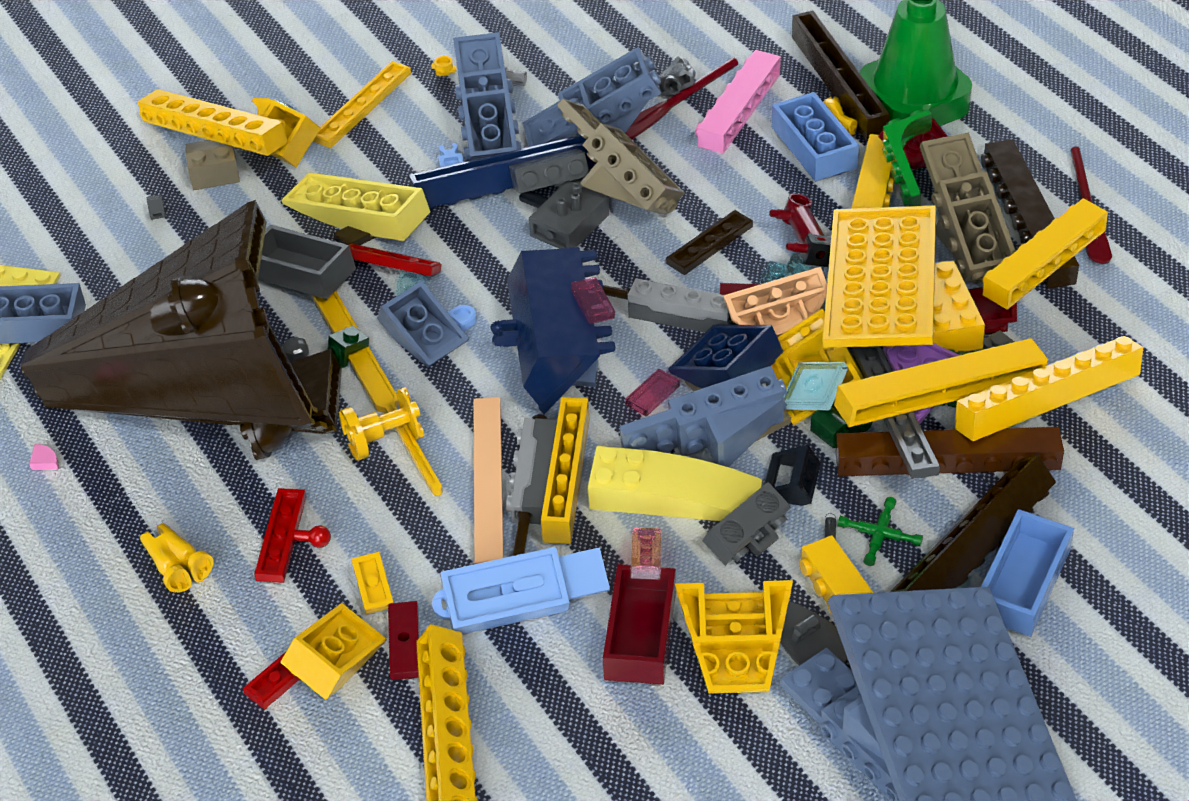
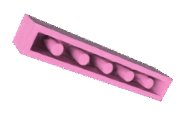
[695,50,781,154]

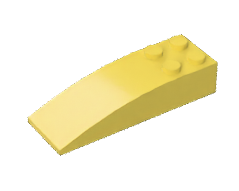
[281,172,430,241]
[588,446,762,521]

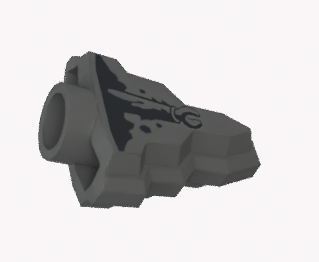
[658,57,696,96]

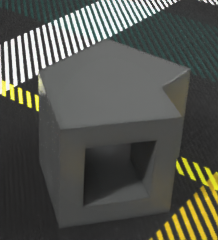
[146,195,166,220]

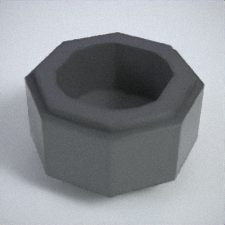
[282,337,309,361]

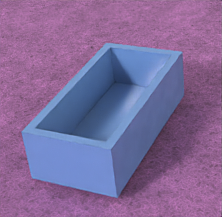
[981,509,1074,637]

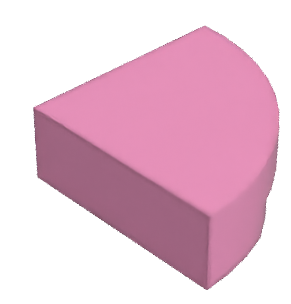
[29,444,59,470]

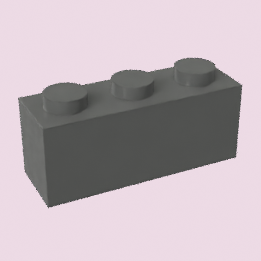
[509,148,589,193]

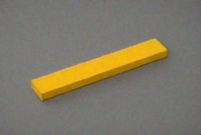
[312,61,411,148]

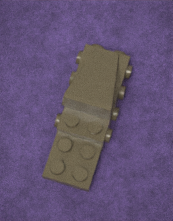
[557,98,685,215]
[920,132,1016,283]

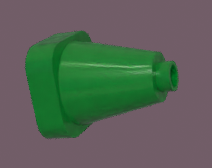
[860,0,972,126]

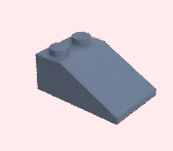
[377,280,469,368]

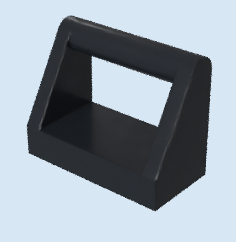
[764,445,821,506]

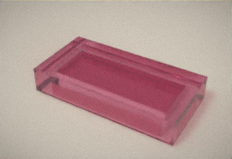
[571,277,615,324]
[625,369,680,417]

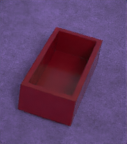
[603,564,676,685]

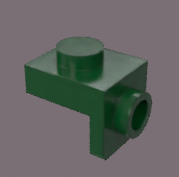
[327,326,369,368]

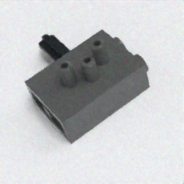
[519,181,609,249]

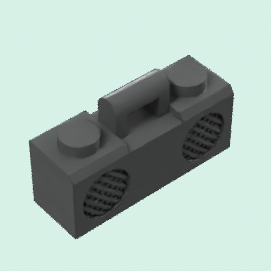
[702,482,790,566]

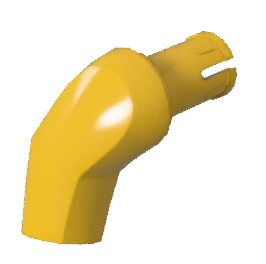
[823,96,858,135]

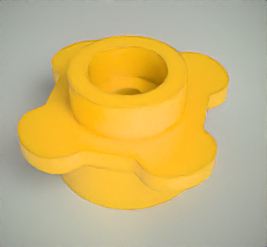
[431,56,457,76]

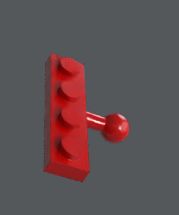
[254,488,331,583]

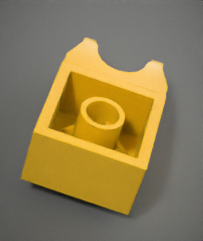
[251,97,320,167]

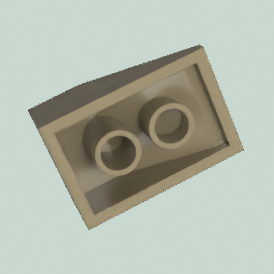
[186,140,240,191]

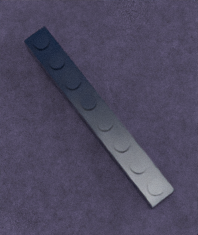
[409,135,596,210]

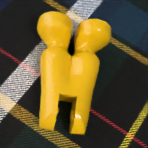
[140,522,214,593]

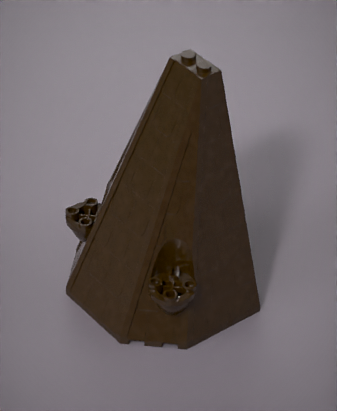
[20,200,342,460]

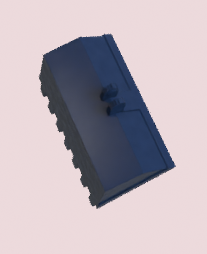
[490,247,616,415]

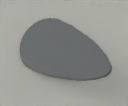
[780,601,848,665]

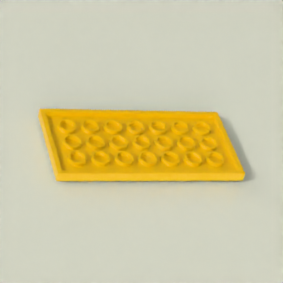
[823,205,936,348]

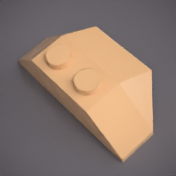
[723,267,827,336]

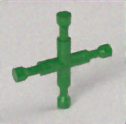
[837,497,923,566]

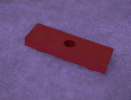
[388,601,419,680]

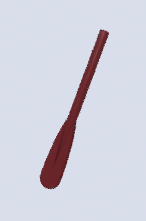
[626,57,738,139]
[1070,146,1112,264]

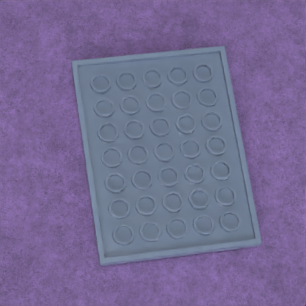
[827,587,1077,801]

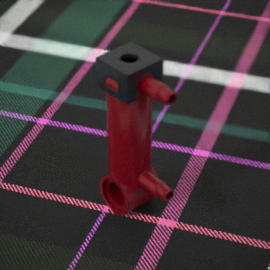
[769,193,831,267]

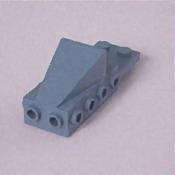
[453,32,522,161]
[522,47,661,147]
[619,366,787,467]
[780,648,899,801]

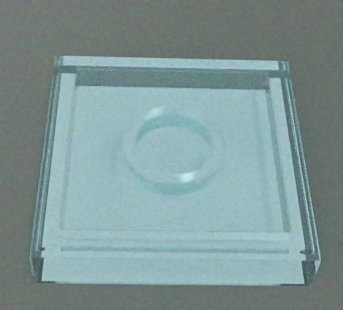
[784,362,848,410]

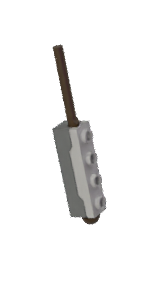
[591,278,738,333]
[507,414,557,556]

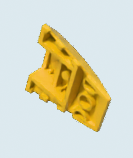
[674,580,793,694]

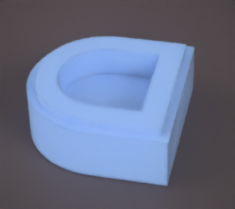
[448,305,477,332]

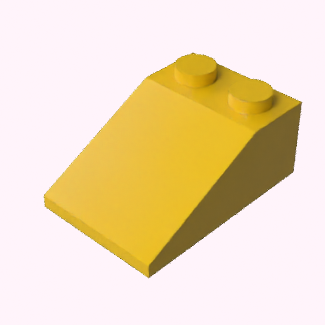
[280,603,386,700]

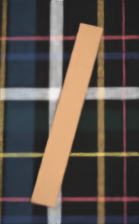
[474,397,504,564]

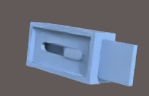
[432,547,610,635]

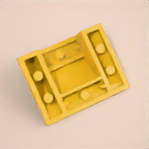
[771,308,864,425]

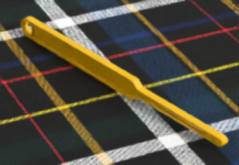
[312,290,443,496]

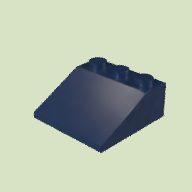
[668,325,784,389]

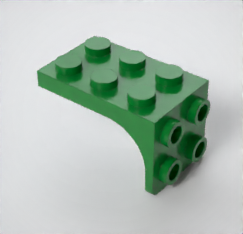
[882,110,932,206]

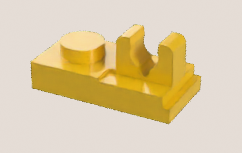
[351,552,394,615]

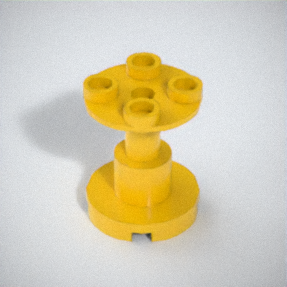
[339,387,424,461]

